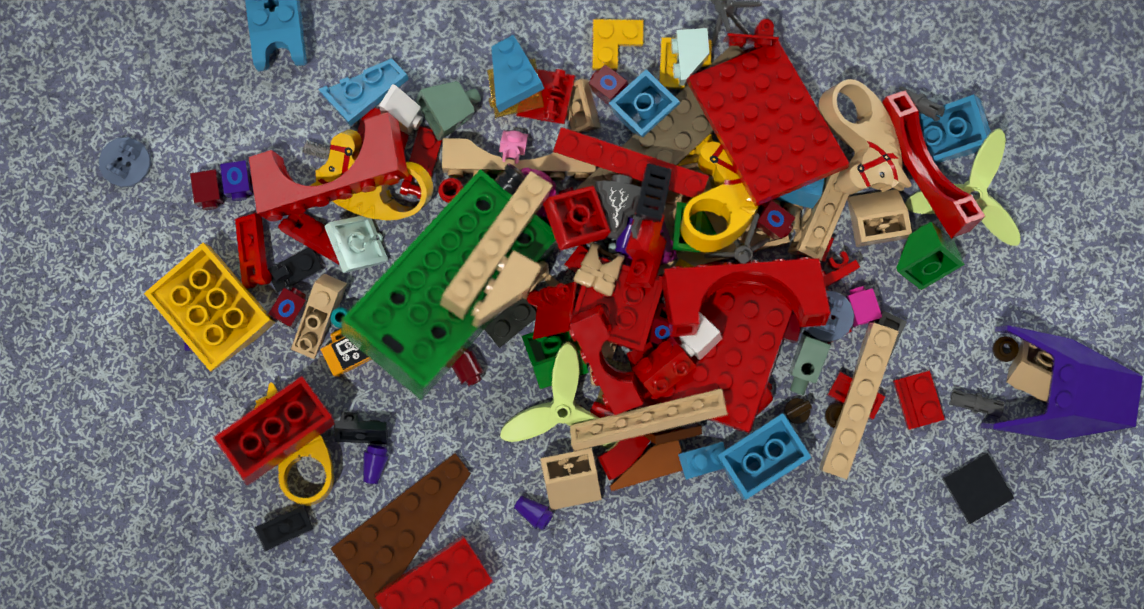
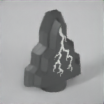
[595,175,646,239]

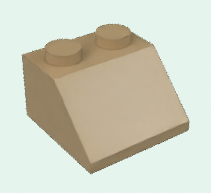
[1006,340,1053,403]

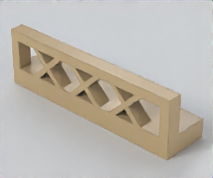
[788,167,849,262]

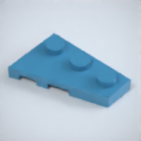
[318,58,409,126]

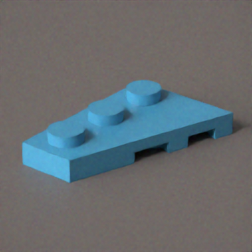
[491,35,545,113]

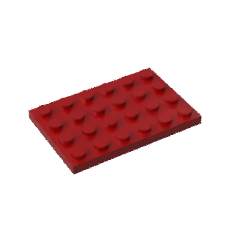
[687,41,850,207]
[651,261,793,434]

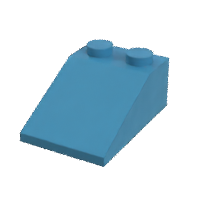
[919,94,991,164]

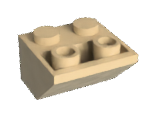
[847,189,912,247]
[540,448,602,510]

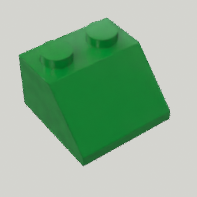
[896,221,965,290]
[521,331,589,389]

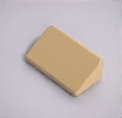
[567,79,601,133]

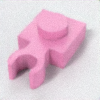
[499,130,528,164]

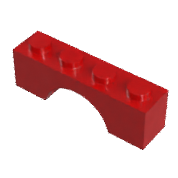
[569,305,645,416]

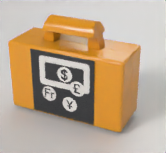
[320,329,372,377]

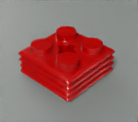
[543,186,611,250]

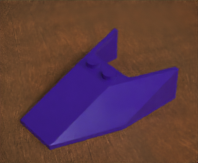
[981,325,1143,440]

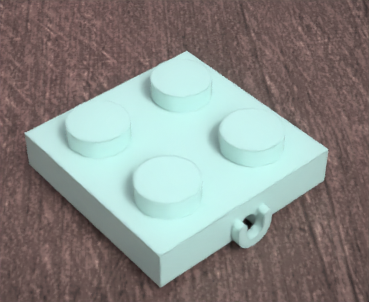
[324,216,388,273]

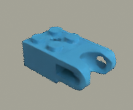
[245,0,307,72]

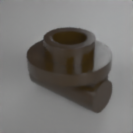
[784,398,812,424]

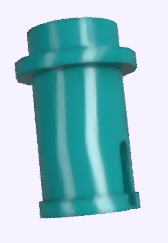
[330,307,349,328]

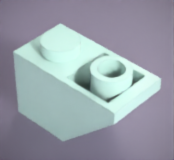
[671,28,709,86]

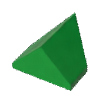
[672,202,717,253]

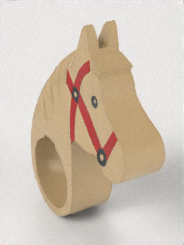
[818,79,911,194]

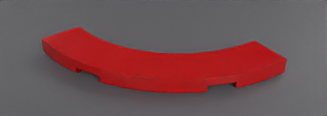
[598,341,659,480]

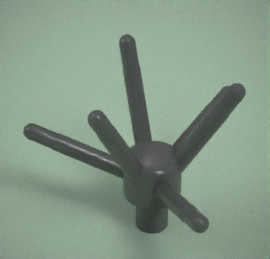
[710,0,762,46]
[704,213,770,264]

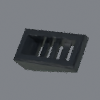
[635,164,672,223]

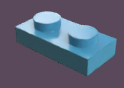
[678,442,725,480]

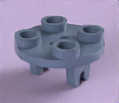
[99,137,151,187]
[804,290,854,342]

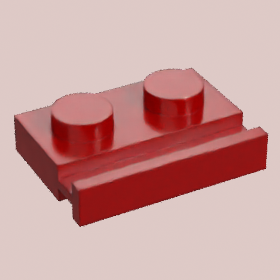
[893,370,945,430]

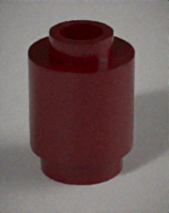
[452,348,484,387]

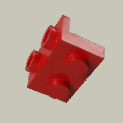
[632,337,696,399]

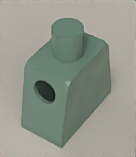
[415,81,481,141]
[789,334,831,395]

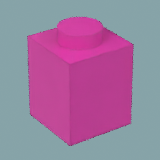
[846,286,882,327]

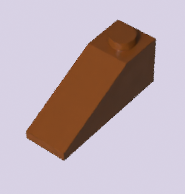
[609,440,683,491]

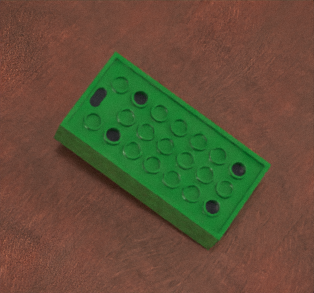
[341,169,557,400]

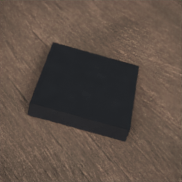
[942,453,1014,524]

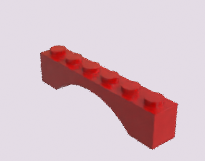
[882,90,986,239]
[553,127,709,198]

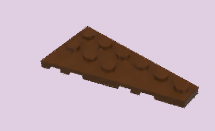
[330,453,471,609]

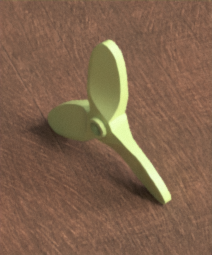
[905,128,1021,246]
[500,342,616,448]

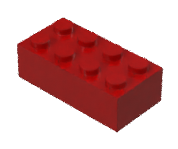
[213,376,335,486]
[375,535,493,609]

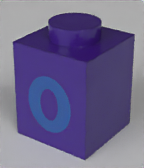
[220,160,253,201]

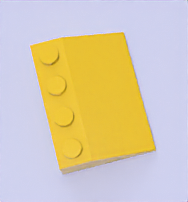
[144,243,276,372]

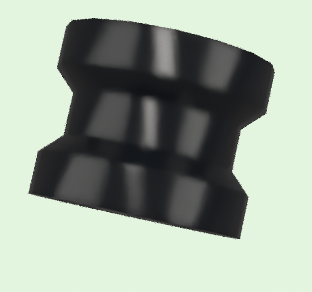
[495,163,527,195]

